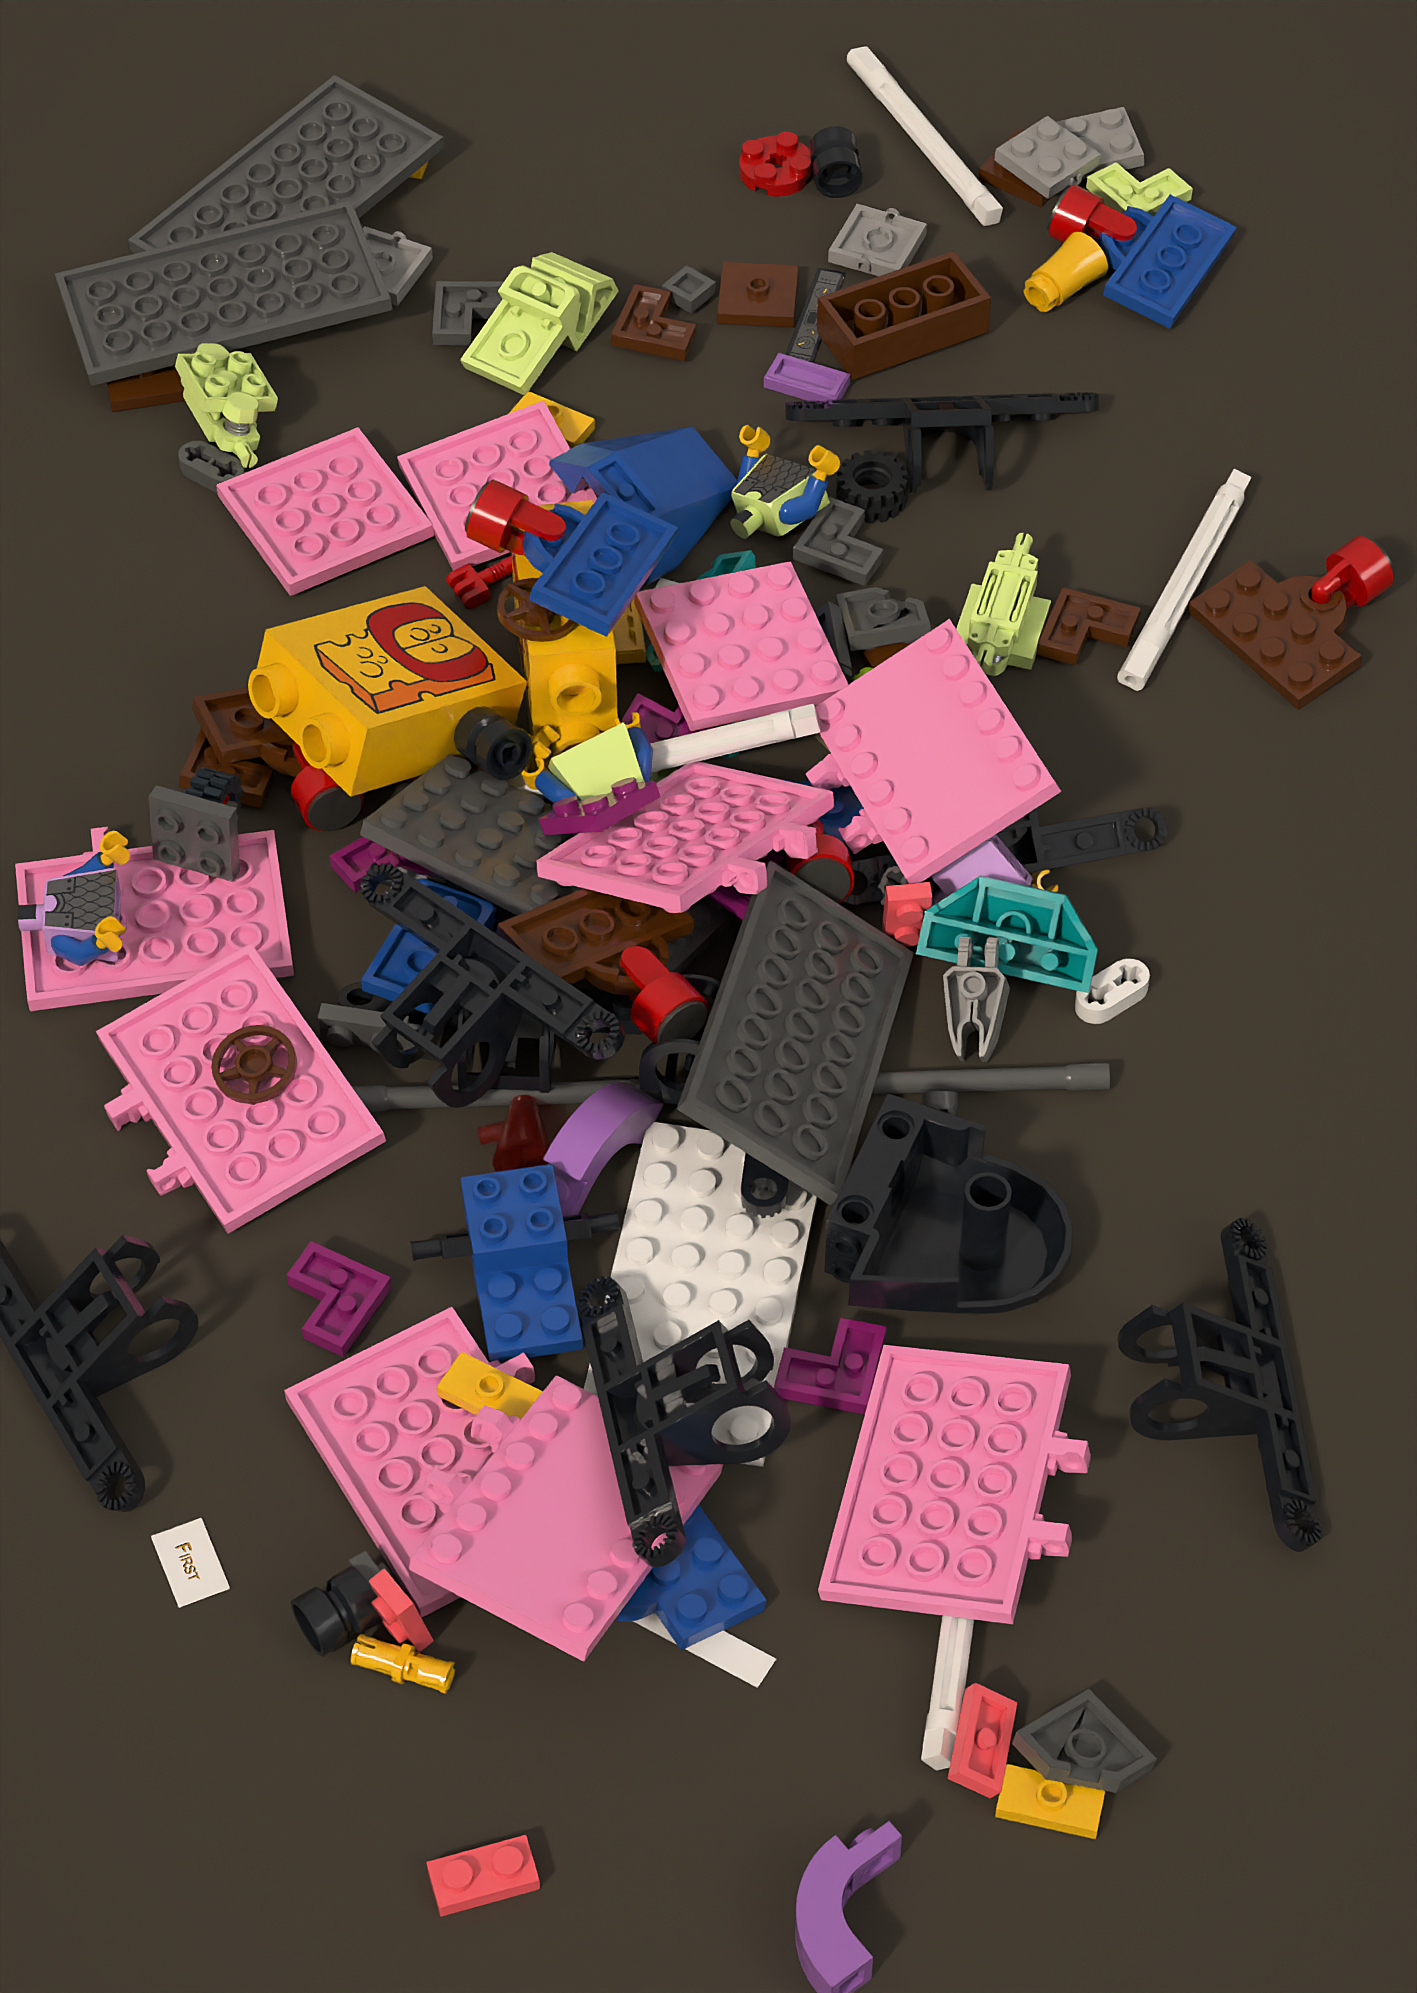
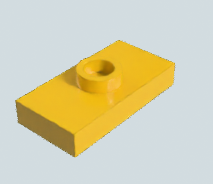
[508,391,595,449]
[613,597,646,664]
[436,1352,543,1420]
[995,1764,1105,1839]

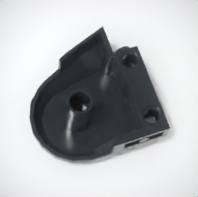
[824,1094,1073,1315]

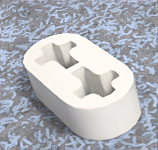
[1075,959,1150,1024]

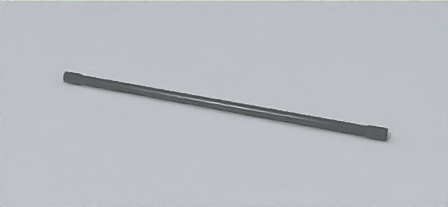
[351,1063,1110,1112]

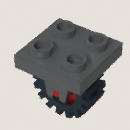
[148,767,243,882]

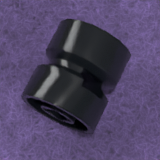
[809,126,863,198]
[454,706,533,780]
[290,1565,383,1657]

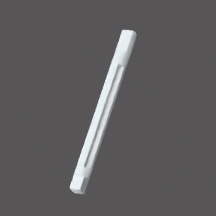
[847,46,1003,226]
[1117,469,1252,691]
[505,704,820,799]
[921,1615,974,1771]

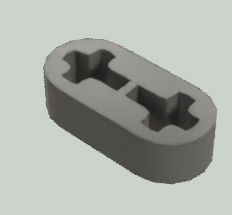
[178,441,245,494]

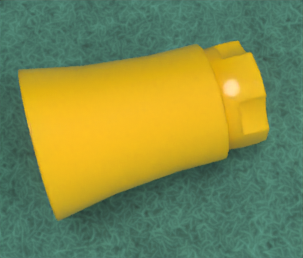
[1023,232,1108,312]

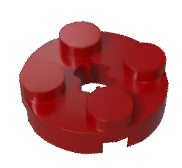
[739,132,813,197]

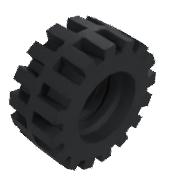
[836,450,908,523]

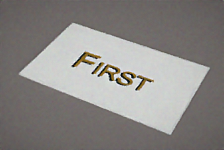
[151,1518,230,1607]

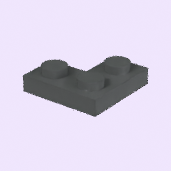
[432,281,504,346]
[793,497,884,586]

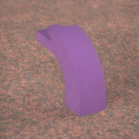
[543,1082,664,1216]
[795,1821,902,1993]

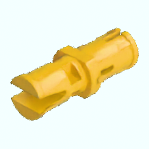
[351,1634,455,1694]

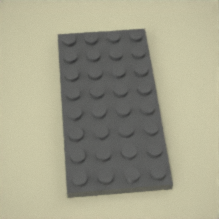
[128,75,444,253]
[55,200,392,386]
[360,754,736,973]
[677,860,914,1205]

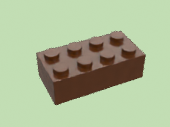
[817,251,991,380]

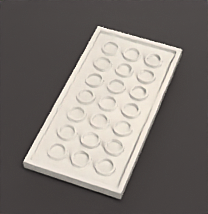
[584,1122,818,1467]

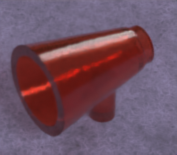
[477,1095,550,1172]

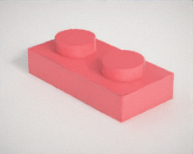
[882,882,932,947]
[369,1568,434,1653]
[948,1683,1018,1798]
[426,1835,540,1917]

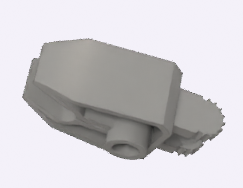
[943,937,1010,1062]

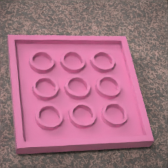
[397,401,598,571]
[216,427,434,596]
[634,561,849,731]

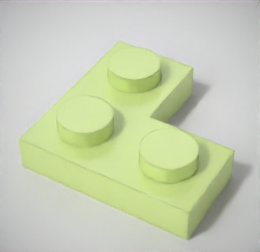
[1086,162,1193,216]

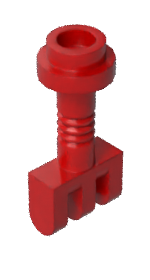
[446,555,513,609]

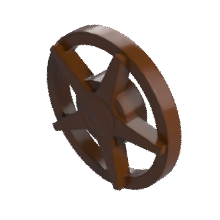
[497,578,576,642]
[211,1025,297,1105]

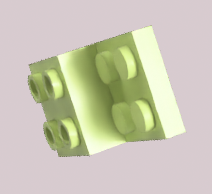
[460,252,619,395]

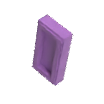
[764,353,850,404]

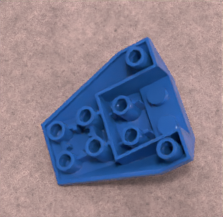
[549,426,737,585]

